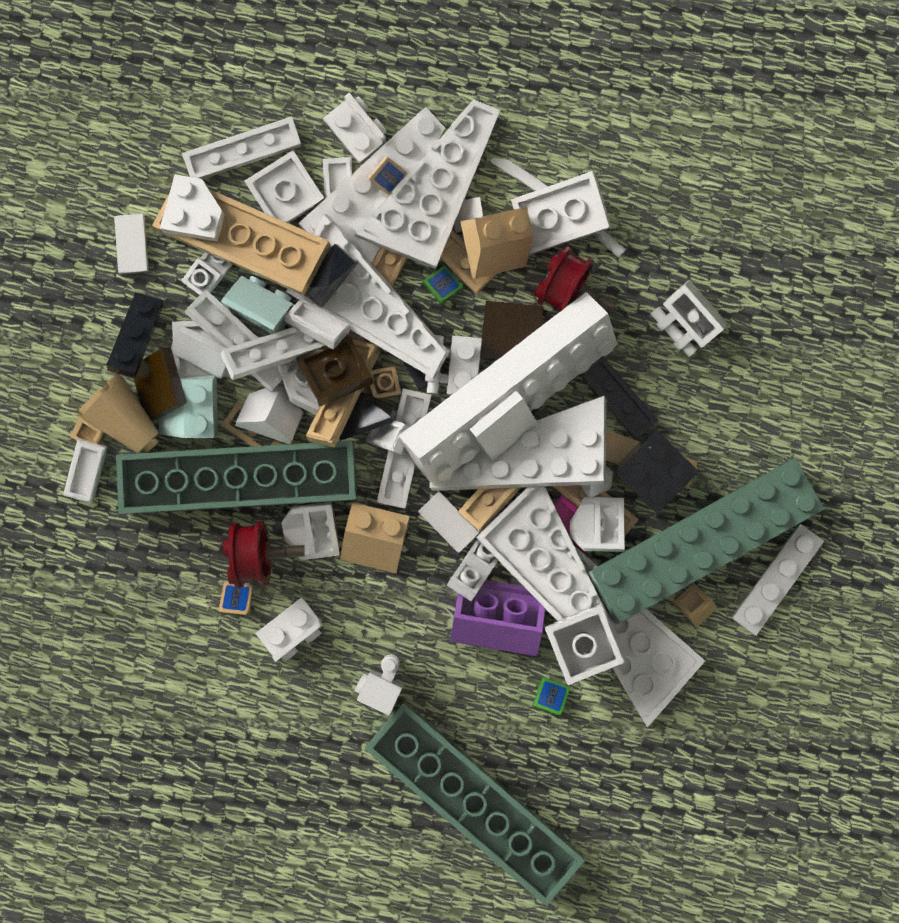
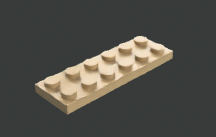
[152,189,331,296]

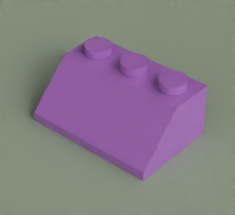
[450,580,545,656]

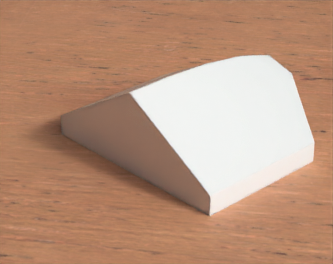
[235,386,304,444]
[570,497,625,552]
[281,502,340,560]

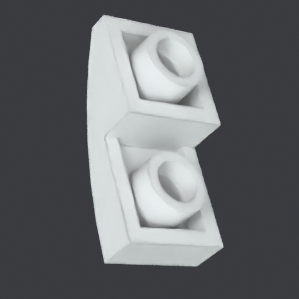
[182,252,233,295]
[447,539,498,601]

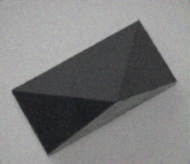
[306,244,358,308]
[339,392,396,441]

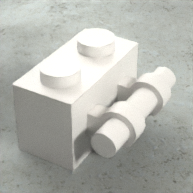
[651,280,727,357]
[425,335,482,397]
[355,654,403,716]

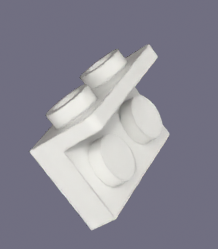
[323,93,387,164]
[255,597,324,662]

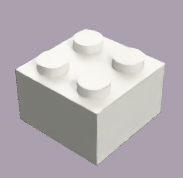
[545,605,624,685]

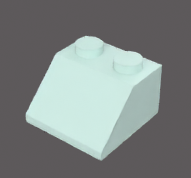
[221,276,294,334]
[159,376,218,438]

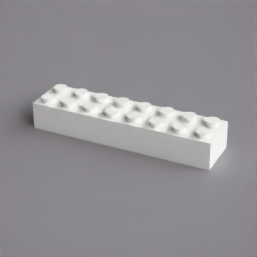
[399,292,618,486]

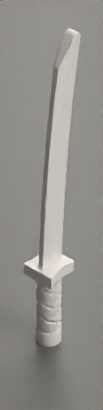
[491,158,626,258]

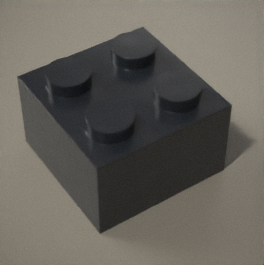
[612,429,699,514]

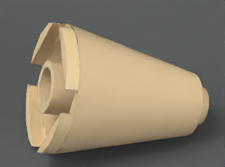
[77,374,159,453]

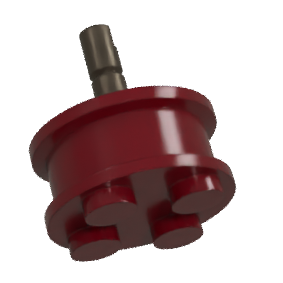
[534,246,617,312]
[223,521,305,588]

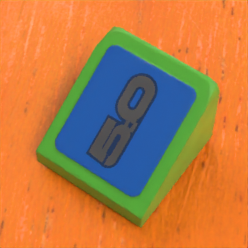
[423,265,463,306]
[533,677,570,716]

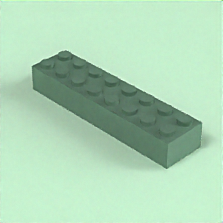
[116,441,358,515]
[587,458,824,624]
[365,701,585,907]

